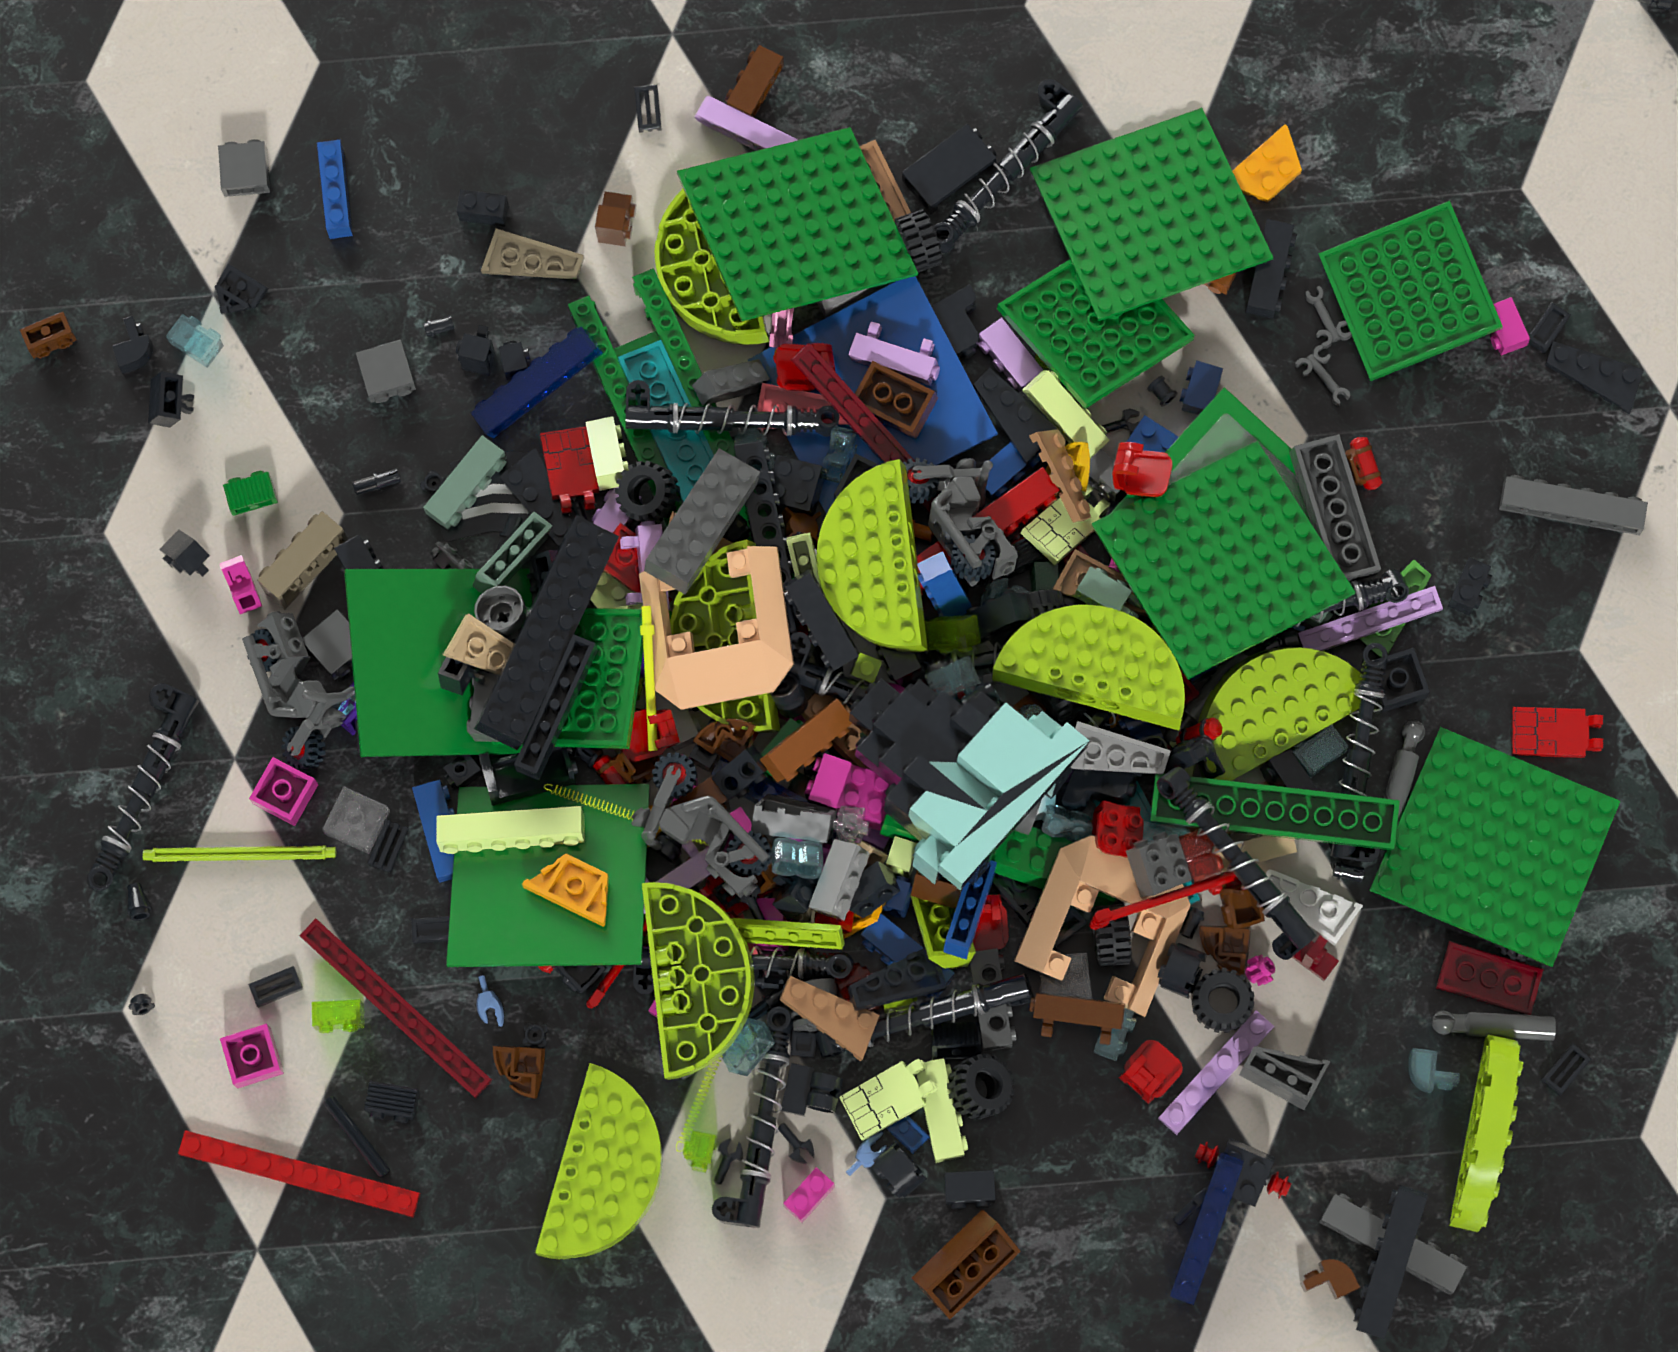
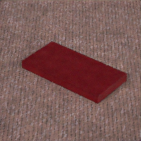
[1436,941,1544,1015]

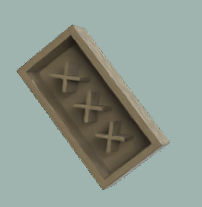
[257,511,348,610]

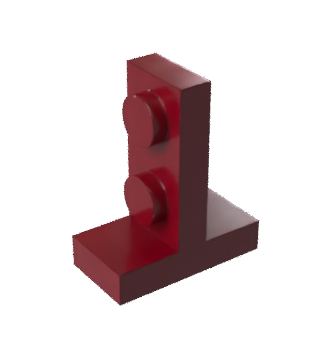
[1291,935,1339,981]

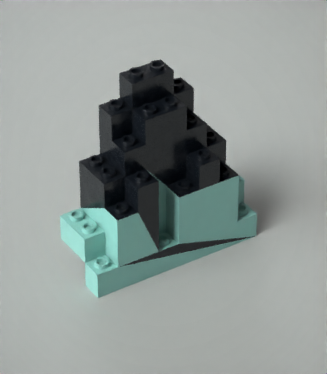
[849,678,1089,890]

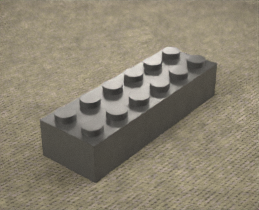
[1289,434,1381,583]
[644,448,760,595]

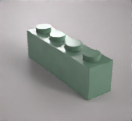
[423,435,506,530]
[472,512,553,594]

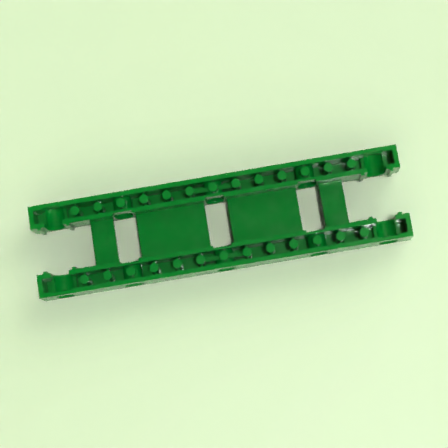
[568,268,795,583]

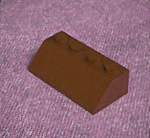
[912,1210,1021,1320]

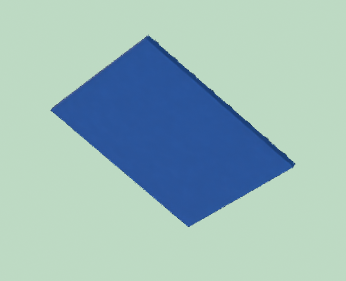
[747,276,998,515]

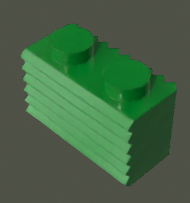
[223,471,278,516]

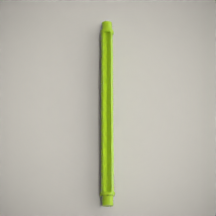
[143,845,336,862]

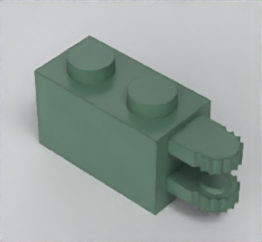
[1074,566,1143,619]

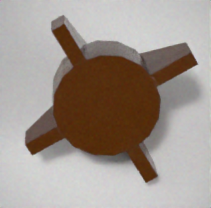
[781,507,822,550]

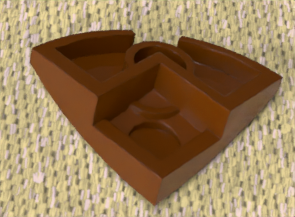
[693,718,756,762]
[1199,925,1251,976]
[493,1046,545,1098]

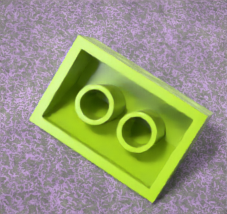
[911,896,976,969]

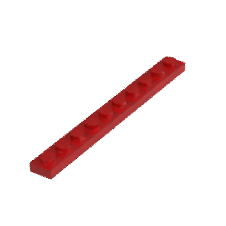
[178,1130,420,1218]

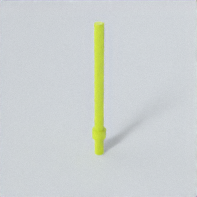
[640,606,658,751]

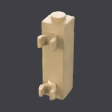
[1202,836,1297,875]

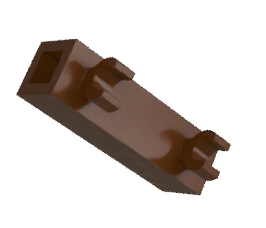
[1030,992,1126,1045]

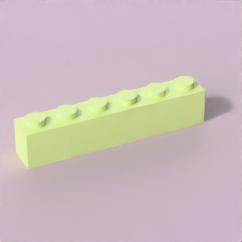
[436,806,585,854]

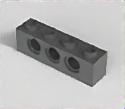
[969,949,1016,1052]

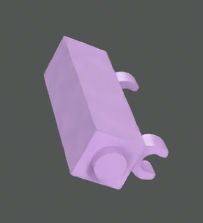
[848,321,940,386]
[620,521,670,610]
[644,840,711,914]

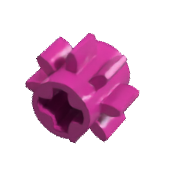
[1245,954,1276,986]

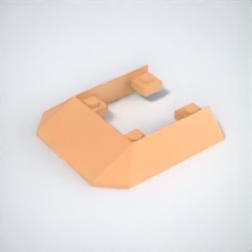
[639,546,794,710]
[1014,835,1191,1017]

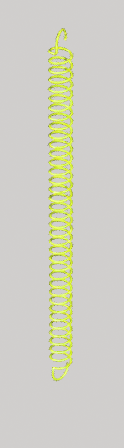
[544,784,708,846]
[676,1055,723,1152]

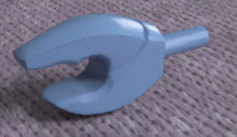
[476,975,504,1027]
[846,1131,887,1176]

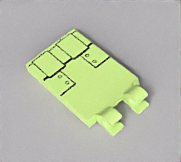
[1021,484,1110,565]
[840,1059,938,1140]

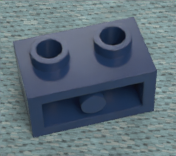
[1179,360,1223,415]

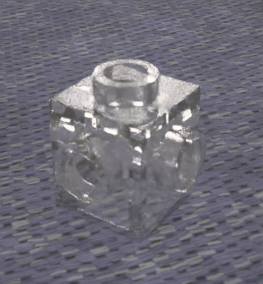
[833,806,869,844]

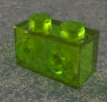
[924,615,981,653]
[312,999,365,1033]
[683,1130,718,1173]

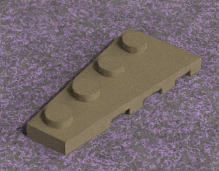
[481,229,585,279]

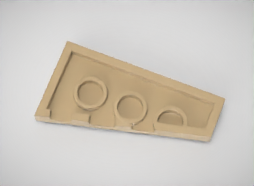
[443,614,514,675]

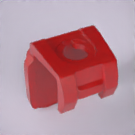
[773,343,836,392]
[1112,442,1173,497]
[621,709,680,762]
[1092,801,1144,858]
[973,894,1009,951]
[1119,1040,1183,1104]

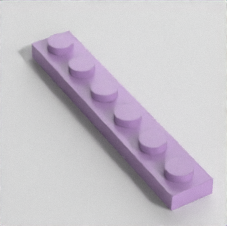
[1298,586,1443,651]
[1158,1010,1274,1135]

